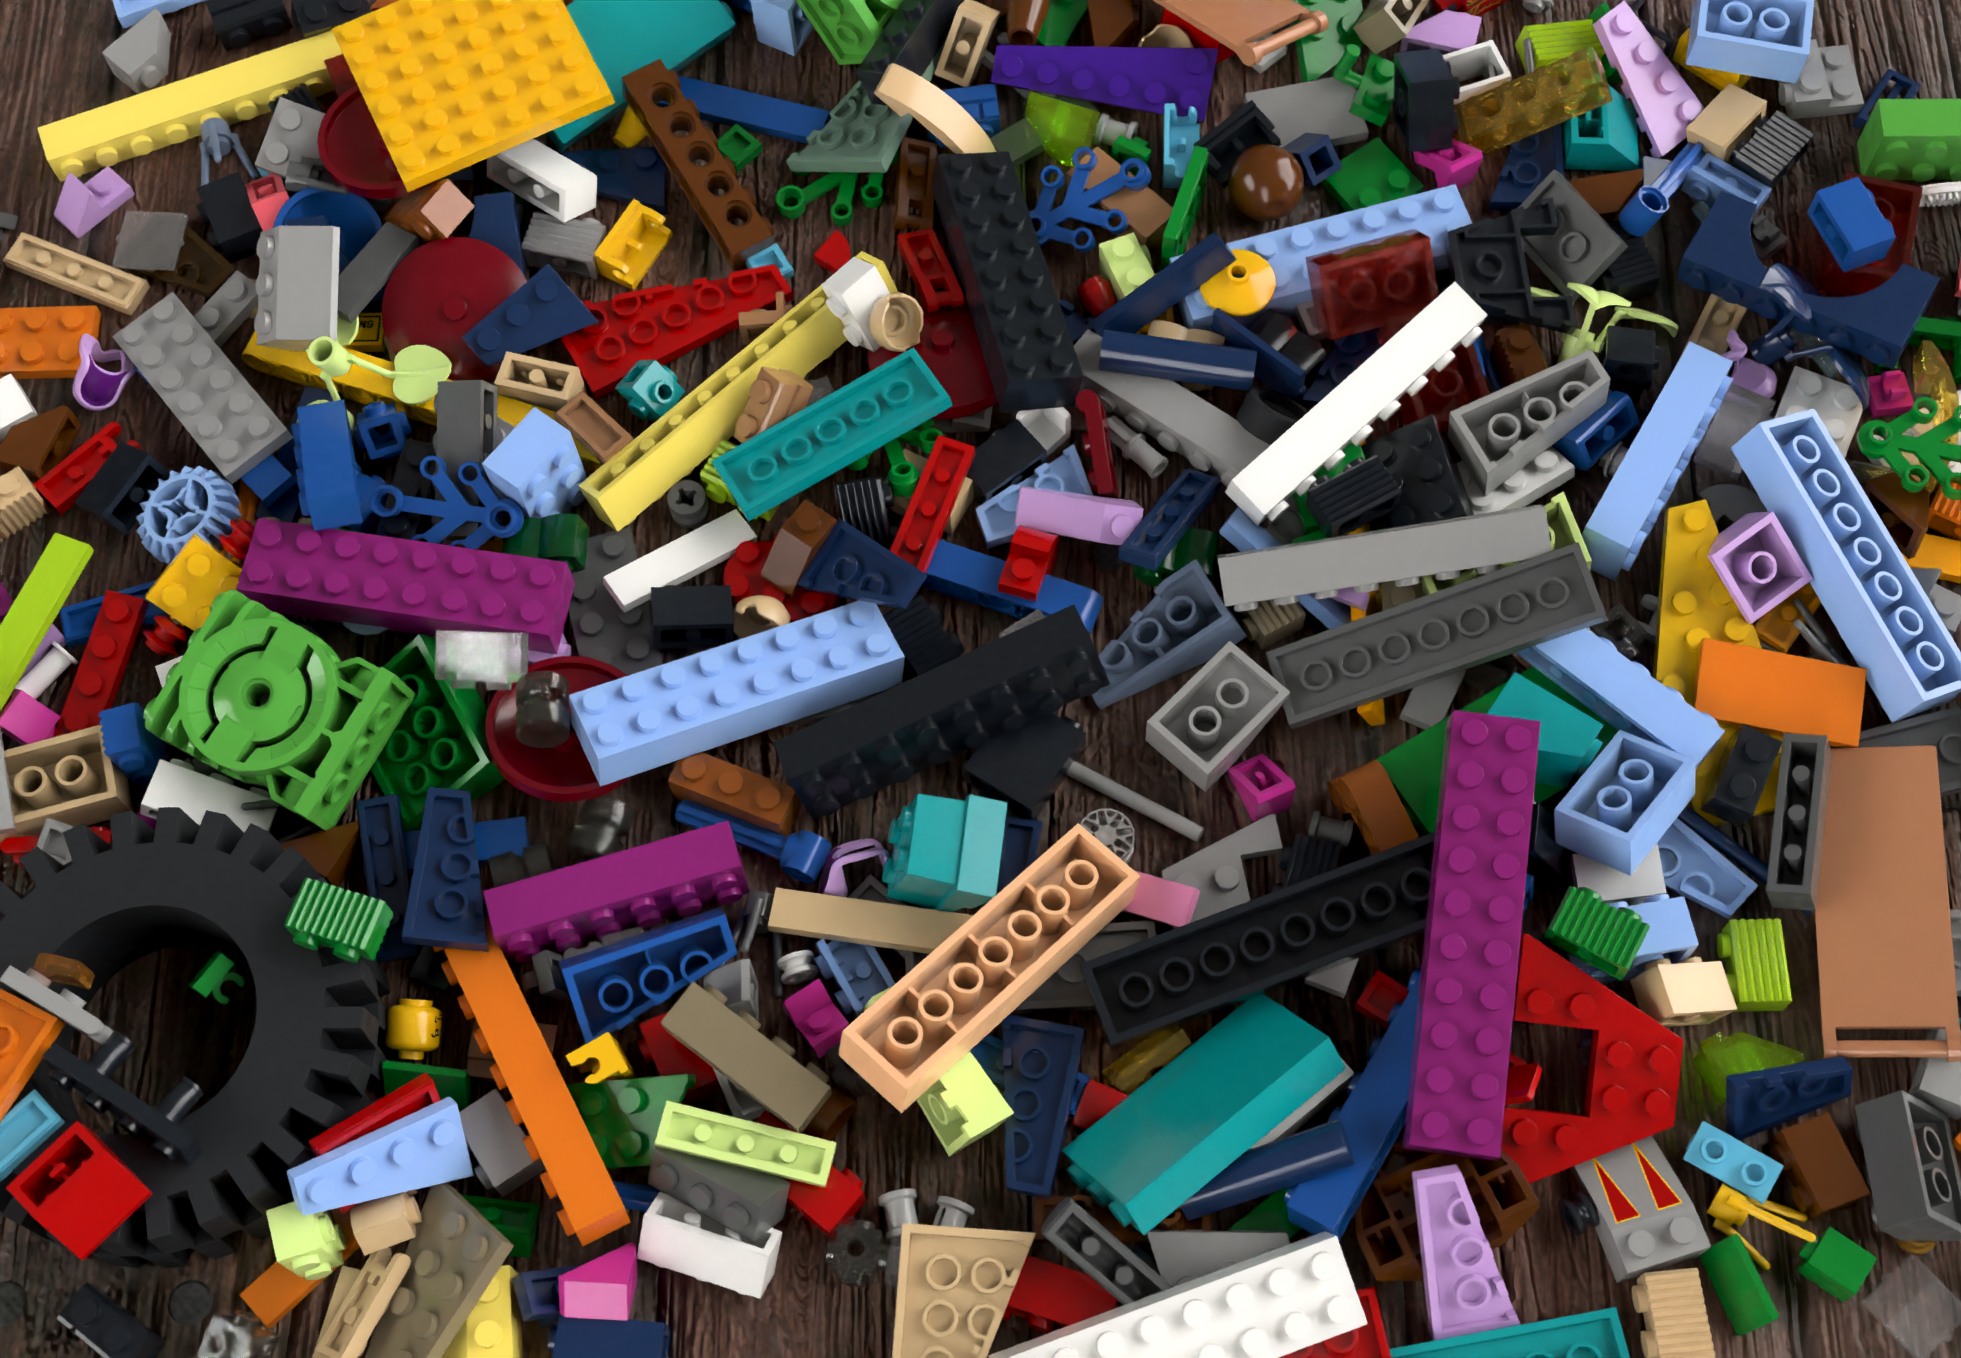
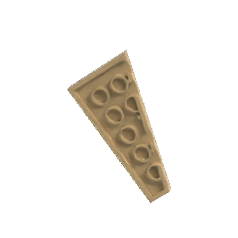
[892,1223,1036,1358]

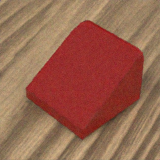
[1072,1079,1128,1131]

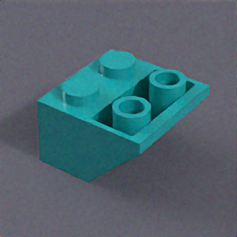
[1561,82,1639,171]

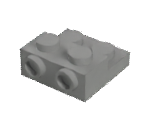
[1778,39,1864,119]

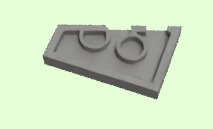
[1147,1229,1290,1287]

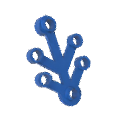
[1029,147,1151,253]
[369,456,524,549]

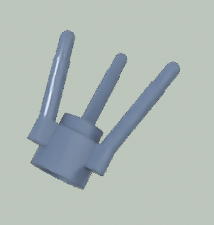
[199,118,258,202]

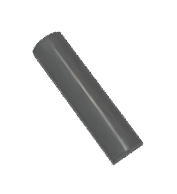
[1040,1197,1172,1305]

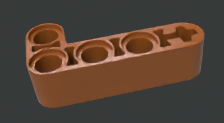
[1327,760,1419,855]

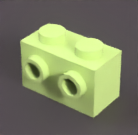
[1099,232,1162,317]
[266,1201,347,1280]

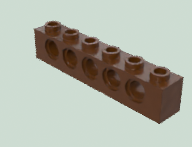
[622,59,774,271]

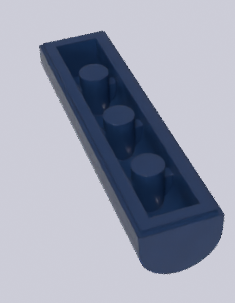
[1099,329,1258,391]
[1181,1119,1355,1221]

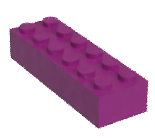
[483,820,750,963]

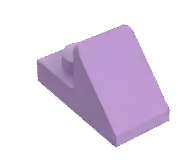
[54,166,135,239]

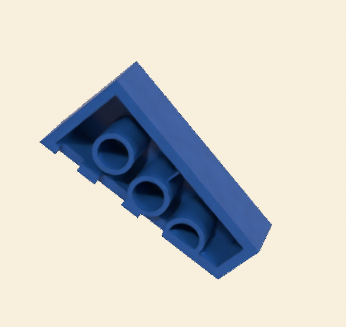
[559,907,738,1044]

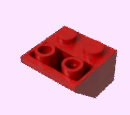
[6,1121,153,1261]

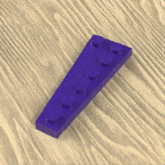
[990,45,1218,123]

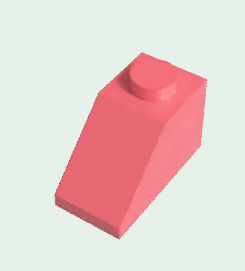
[245,174,290,231]

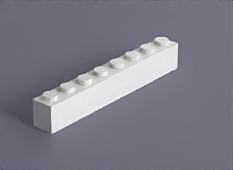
[1225,282,1487,526]

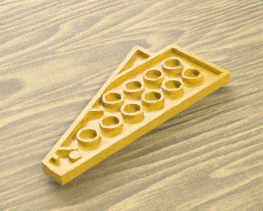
[1653,499,1783,826]

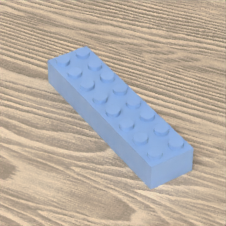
[1170,184,1472,332]
[1731,409,1961,723]
[569,600,905,786]

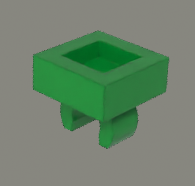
[1110,135,1152,176]
[187,952,245,1004]

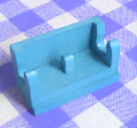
[1162,103,1200,188]

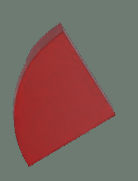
[814,230,851,274]

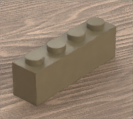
[660,981,832,1134]

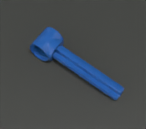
[1618,142,1705,236]
[675,799,832,884]

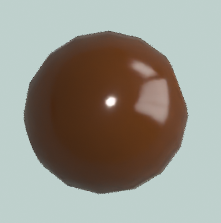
[1228,144,1304,222]

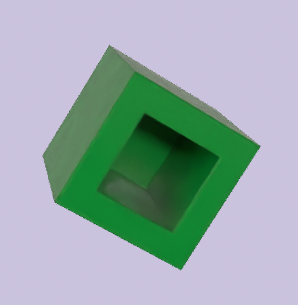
[1796,1227,1877,1302]

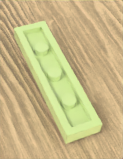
[655,1101,837,1188]

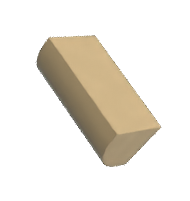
[1685,83,1767,164]

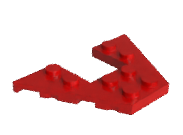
[1501,932,1684,1184]

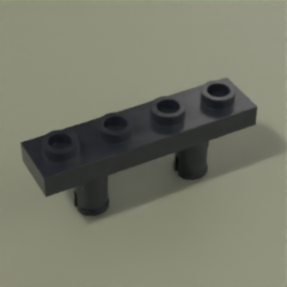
[42,1030,204,1166]

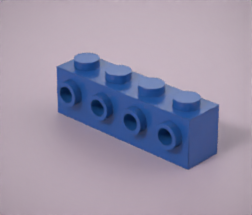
[292,400,363,531]

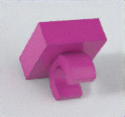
[1868,370,1914,418]

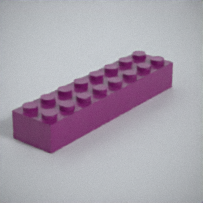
[236,518,575,654]

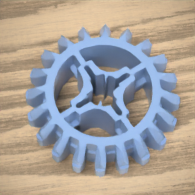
[136,466,242,564]

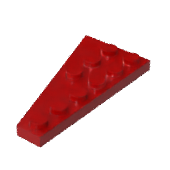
[559,264,794,400]

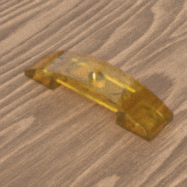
[1913,340,1960,495]

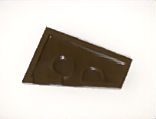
[114,208,237,299]

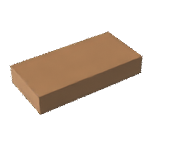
[554,391,634,465]

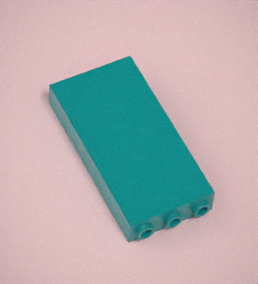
[546,0,736,151]
[1062,994,1346,1235]

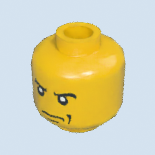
[384,998,442,1060]

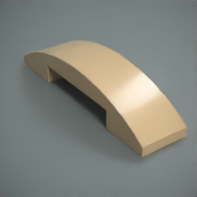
[874,63,996,154]

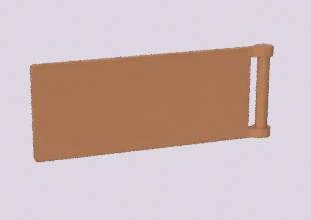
[1153,0,1328,67]
[1815,745,1961,1062]

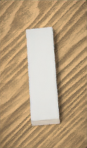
[603,509,757,613]

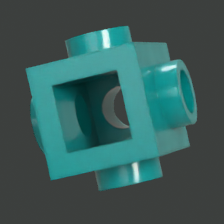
[615,359,685,420]

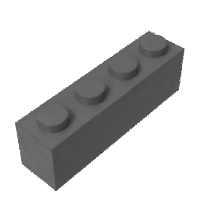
[431,380,498,541]
[1766,733,1832,911]

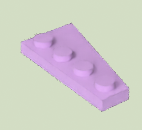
[1593,0,1705,158]
[1412,1164,1520,1341]

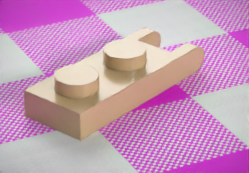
[315,1247,411,1358]

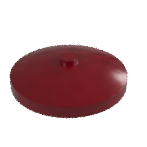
[317,84,437,199]
[382,237,527,383]
[868,303,997,419]
[485,656,631,802]

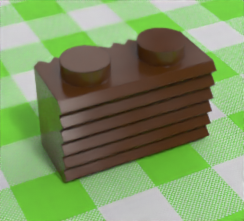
[1490,323,1549,388]

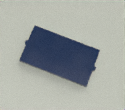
[1210,308,1307,405]

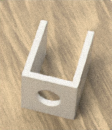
[1442,40,1512,119]

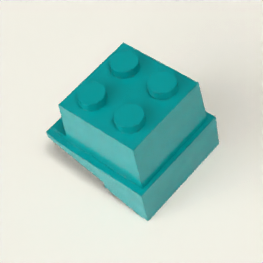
[882,794,1008,912]

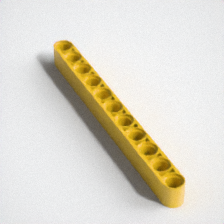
[241,331,602,474]

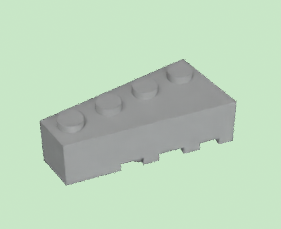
[1448,349,1611,496]

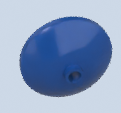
[273,185,383,261]

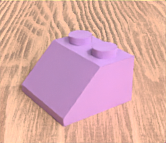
[1707,511,1813,624]

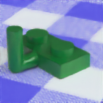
[1333,44,1394,127]

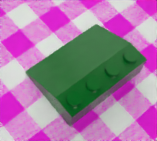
[371,634,505,832]

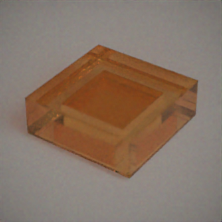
[33,952,95,990]

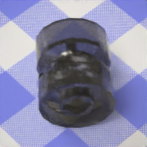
[515,671,570,748]
[566,795,637,861]
[489,841,556,887]

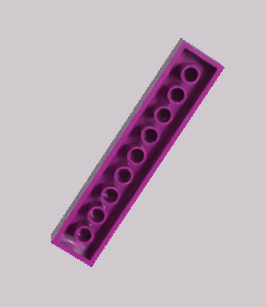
[1403,710,1541,1161]

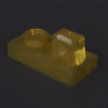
[1101,1026,1191,1096]

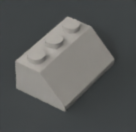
[254,226,340,352]

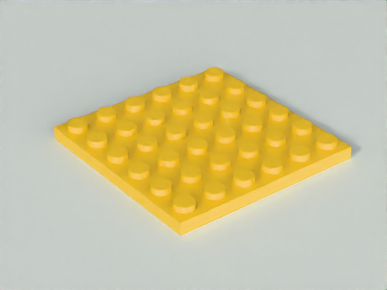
[332,0,615,192]

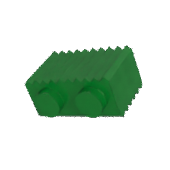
[284,877,393,963]
[1542,886,1650,981]

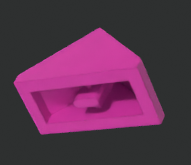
[1227,753,1296,823]
[559,1242,637,1321]

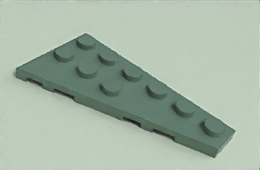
[786,38,947,173]

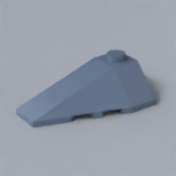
[1092,559,1247,709]

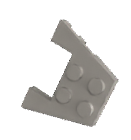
[1161,814,1283,930]

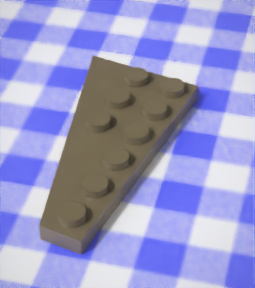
[364,1182,514,1358]

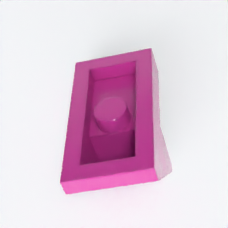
[1413,138,1483,189]
[783,979,850,1058]

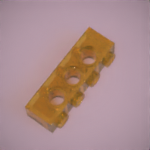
[1454,46,1613,155]

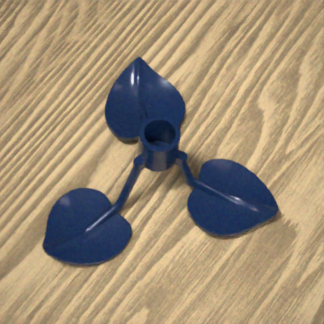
[1749,263,1870,410]

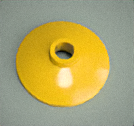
[1199,249,1276,317]

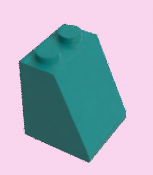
[1487,672,1603,788]

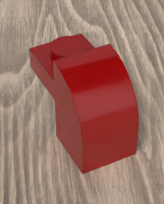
[998,525,1059,602]

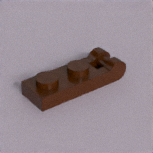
[892,137,937,231]

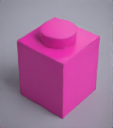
[0,688,60,746]

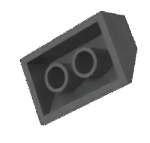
[1854,1090,1961,1241]

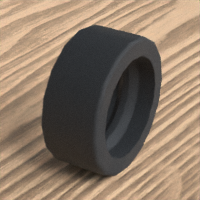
[1236,387,1309,445]

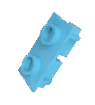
[1683,1121,1784,1204]

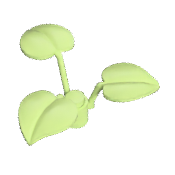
[1530,282,1678,363]
[296,316,452,436]

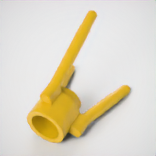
[1706,1182,1816,1270]

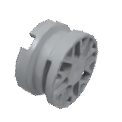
[1080,809,1135,864]

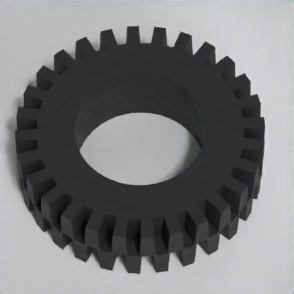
[0,807,391,1268]

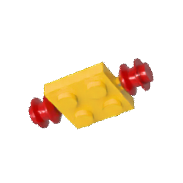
[143,519,255,656]

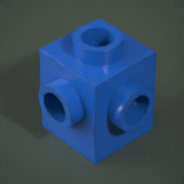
[353,401,412,460]

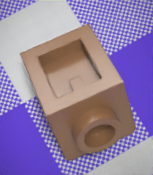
[739,292,793,345]

